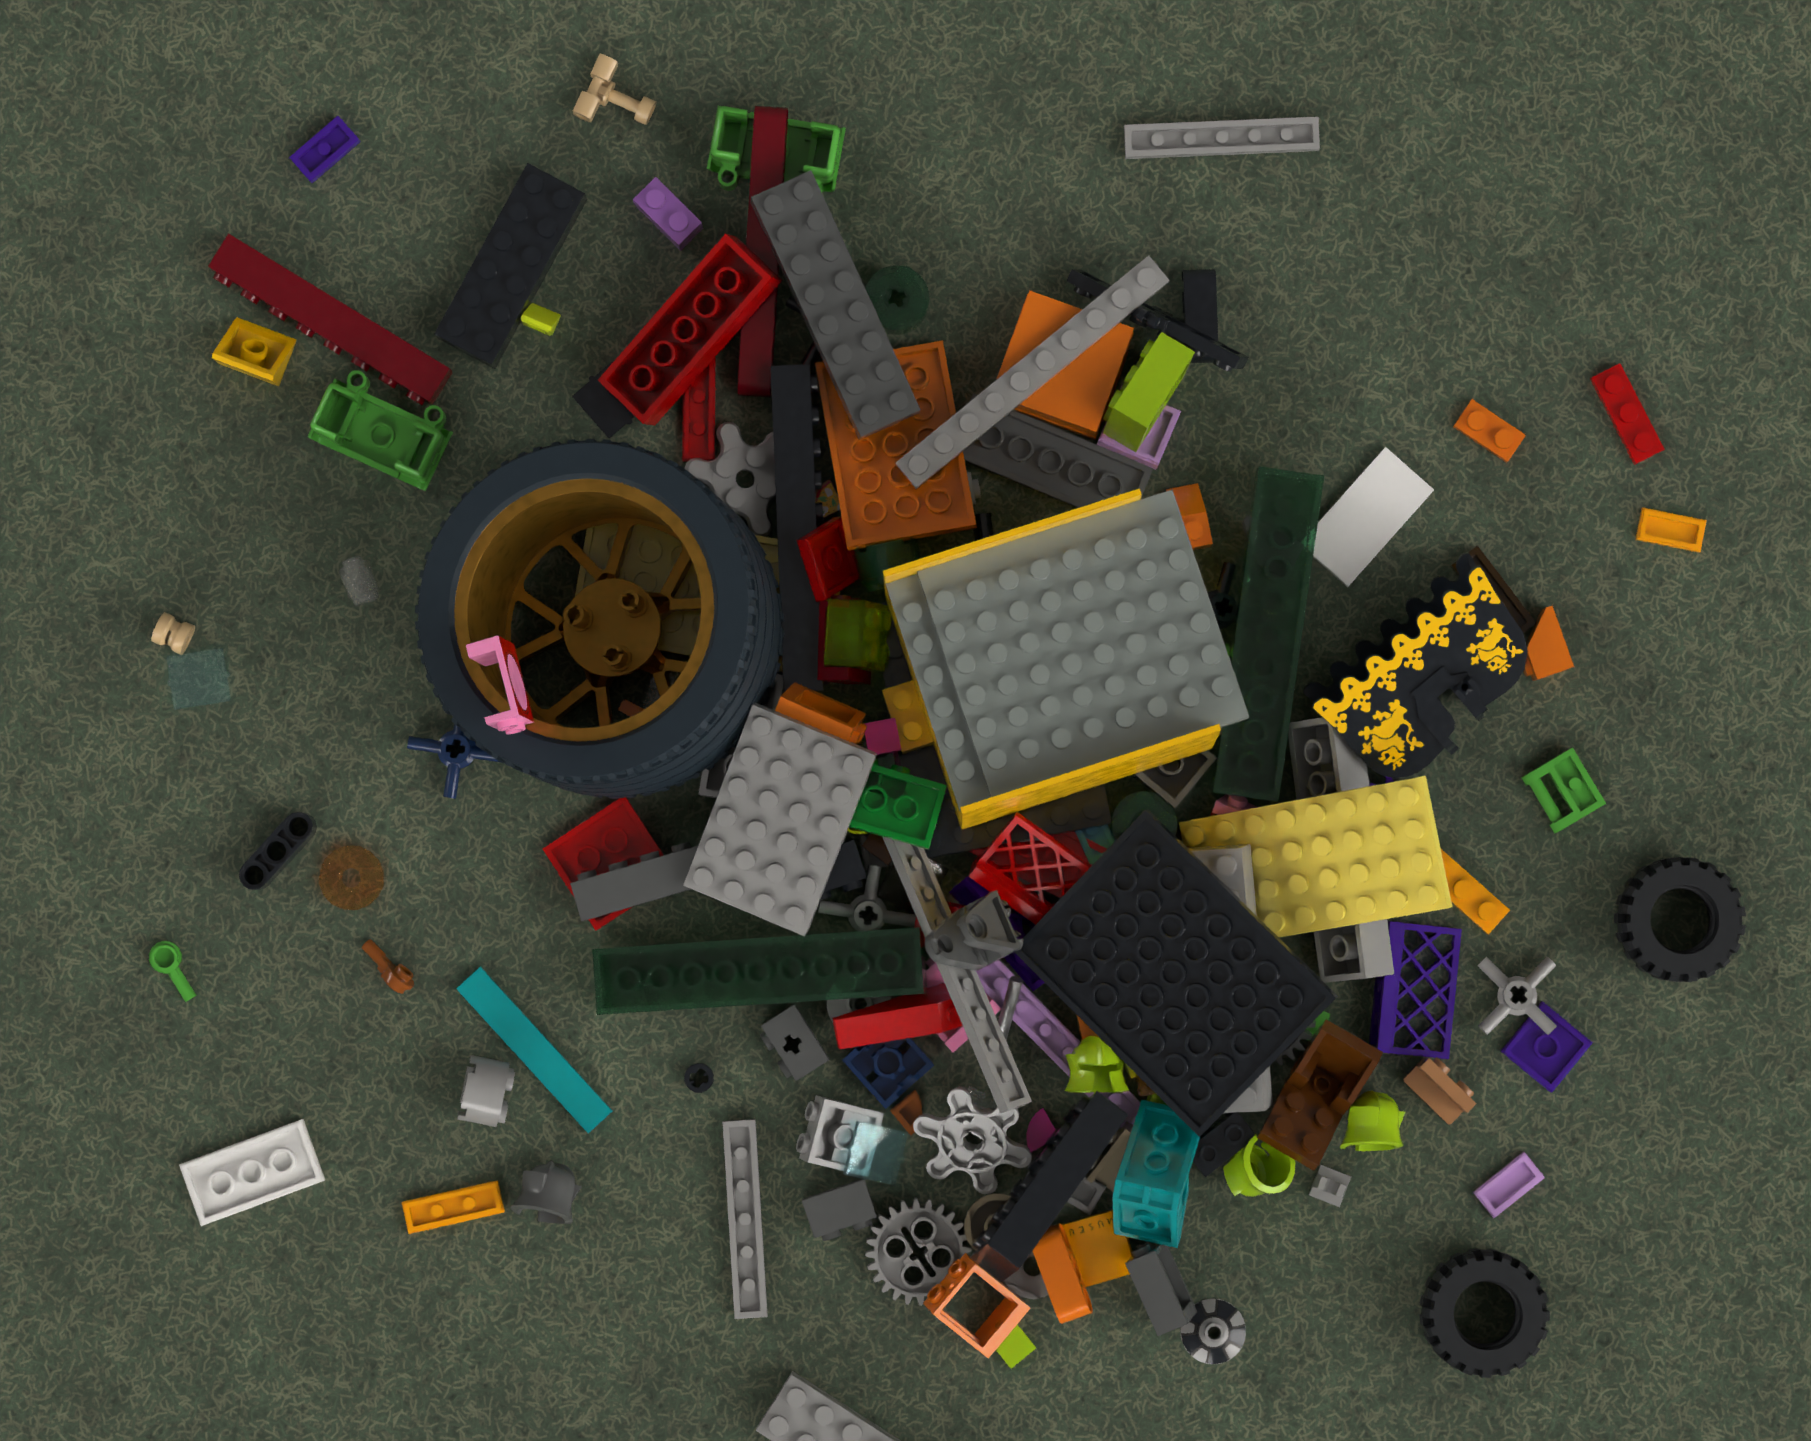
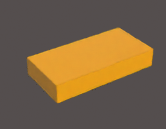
[1635,508,1707,553]

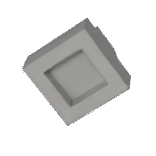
[1308,1164,1351,1207]

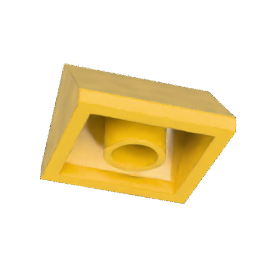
[212,317,297,386]

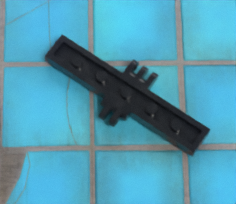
[1067,269,1249,372]

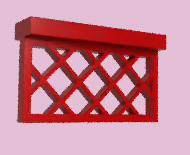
[968,812,1092,925]

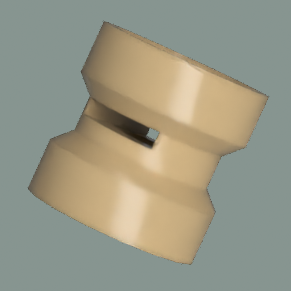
[151,612,195,655]

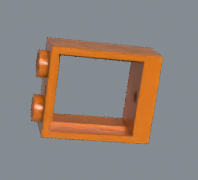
[775,682,867,744]
[923,1253,1031,1359]

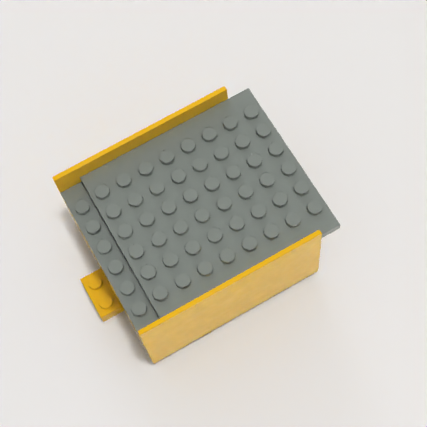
[882,488,1249,830]

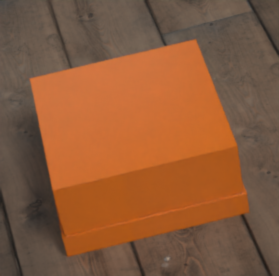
[996,290,1134,440]

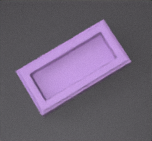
[1473,1152,1545,1218]

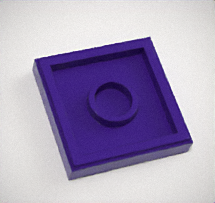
[1500,1001,1593,1093]

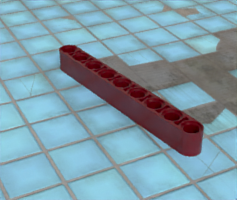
[738,106,788,397]

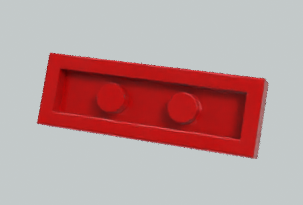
[1590,363,1665,465]

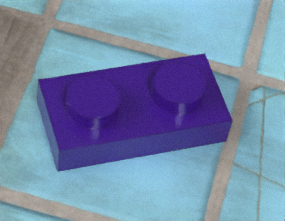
[289,116,361,183]

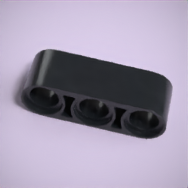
[1182,269,1218,363]
[239,812,317,890]

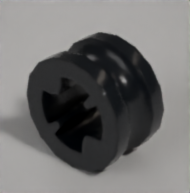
[684,1063,714,1093]

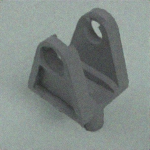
[925,890,1023,971]

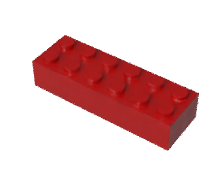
[598,233,783,426]

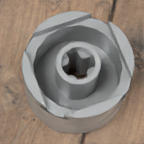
[457,1055,515,1127]

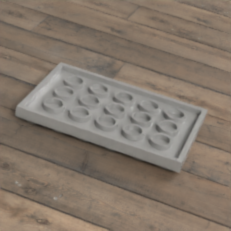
[683,703,878,936]

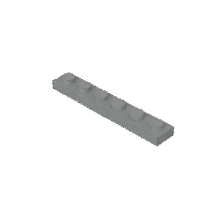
[1124,117,1320,159]
[723,1119,768,1319]

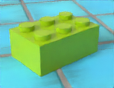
[1103,332,1195,452]

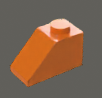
[1166,483,1213,550]
[1523,606,1574,681]

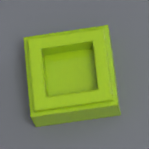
[996,1324,1036,1368]

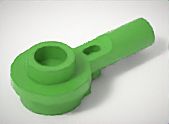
[149,941,197,1002]

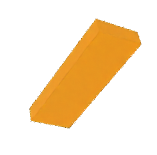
[401,1180,505,1234]

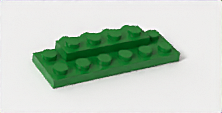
[849,759,947,850]

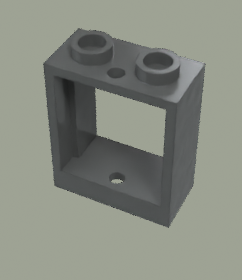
[1125,1241,1197,1336]

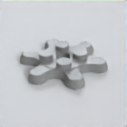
[684,422,776,537]
[913,1086,1032,1194]

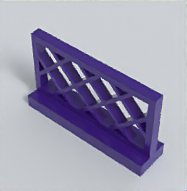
[1369,921,1462,1059]

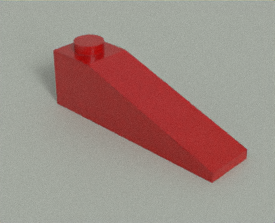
[832,983,963,1049]

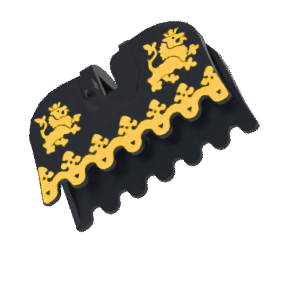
[1303,553,1528,778]

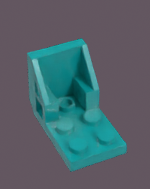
[1112,1100,1201,1248]

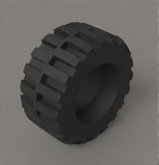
[1614,857,1746,982]
[1419,1248,1550,1378]

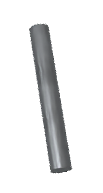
[998,976,1023,1040]

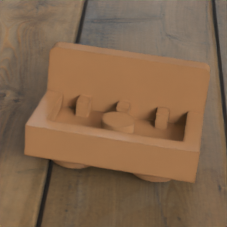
[1403,1057,1476,1124]

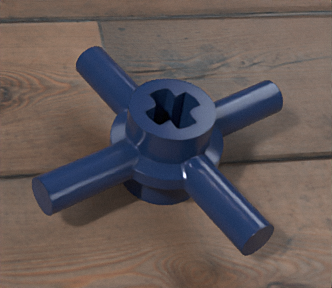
[407,724,503,799]

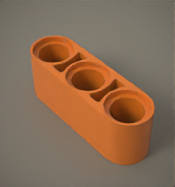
[1032,1223,1093,1324]

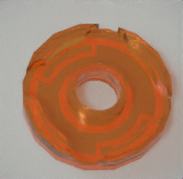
[319,846,384,910]

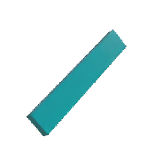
[456,967,613,1133]

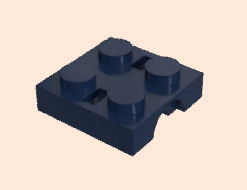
[842,1038,934,1109]

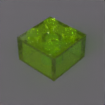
[824,599,891,671]

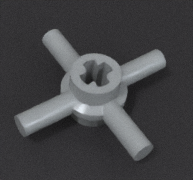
[818,864,916,963]
[1477,957,1557,1035]

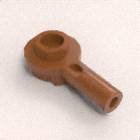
[362,939,414,994]

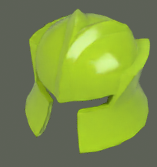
[1065,1036,1129,1093]
[1340,1091,1405,1151]
[1223,1134,1296,1197]

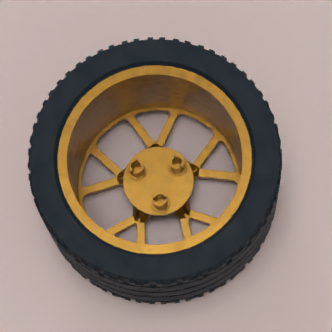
[415,439,785,799]

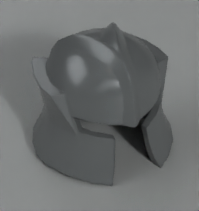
[510,1160,582,1224]

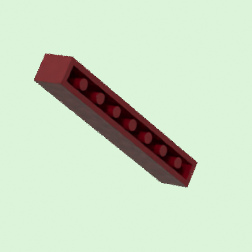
[208,233,453,406]

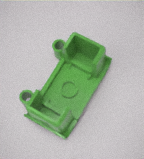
[707,105,846,193]
[308,370,453,491]

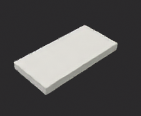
[1300,447,1434,587]
[179,1119,325,1226]

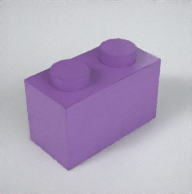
[633,177,703,251]

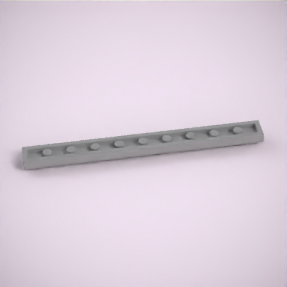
[895,255,1170,489]
[883,837,1032,1114]

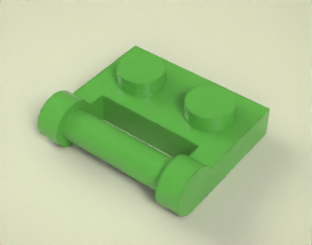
[1521,747,1606,834]

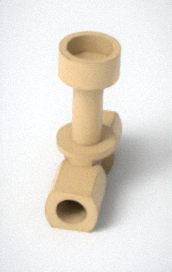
[573,54,657,125]

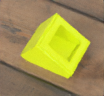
[520,303,561,336]

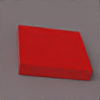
[797,516,862,602]

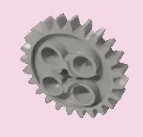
[865,1198,972,1306]

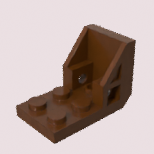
[1257,1019,1383,1171]

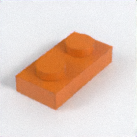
[1453,399,1526,463]

